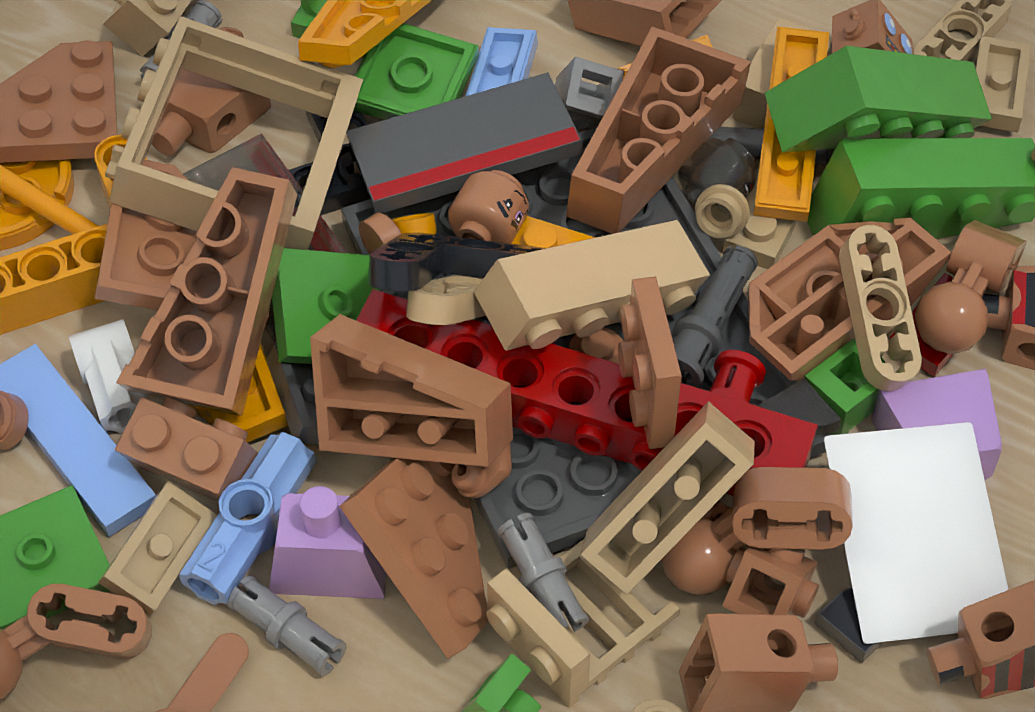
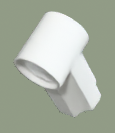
[68,319,147,434]

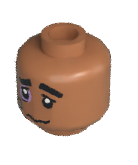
[448,170,529,244]

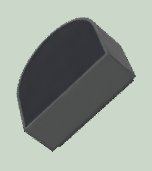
[815,587,883,663]

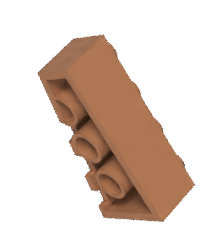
[566,26,751,234]
[116,167,297,416]

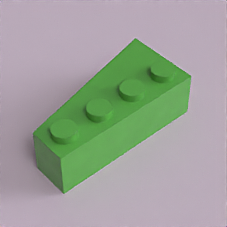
[764,46,992,153]
[807,138,1035,239]

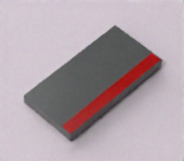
[347,72,583,214]

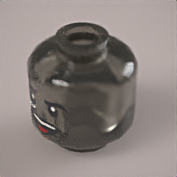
[678,138,757,214]

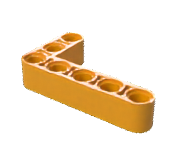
[0,134,147,335]

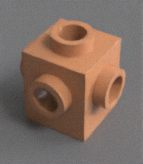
[722,546,819,618]

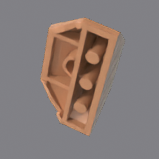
[748,218,951,380]

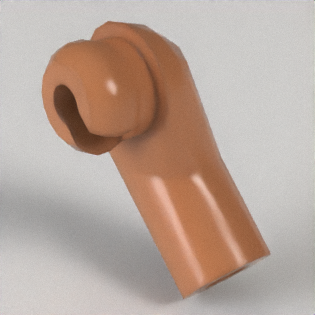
[451,443,512,498]

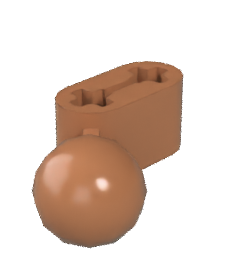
[915,220,1027,354]
[661,467,853,595]
[0,584,152,700]

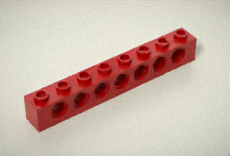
[356,289,818,496]

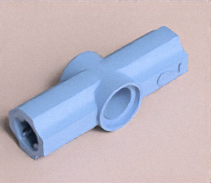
[179,432,316,605]

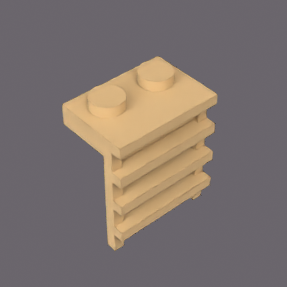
[486,538,680,708]

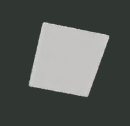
[824,422,1008,644]

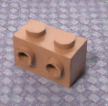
[115,397,258,502]

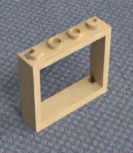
[105,16,363,250]

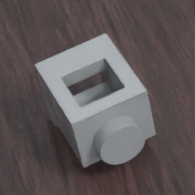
[555,57,624,130]

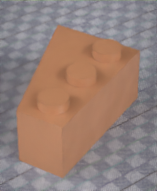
[310,314,513,467]

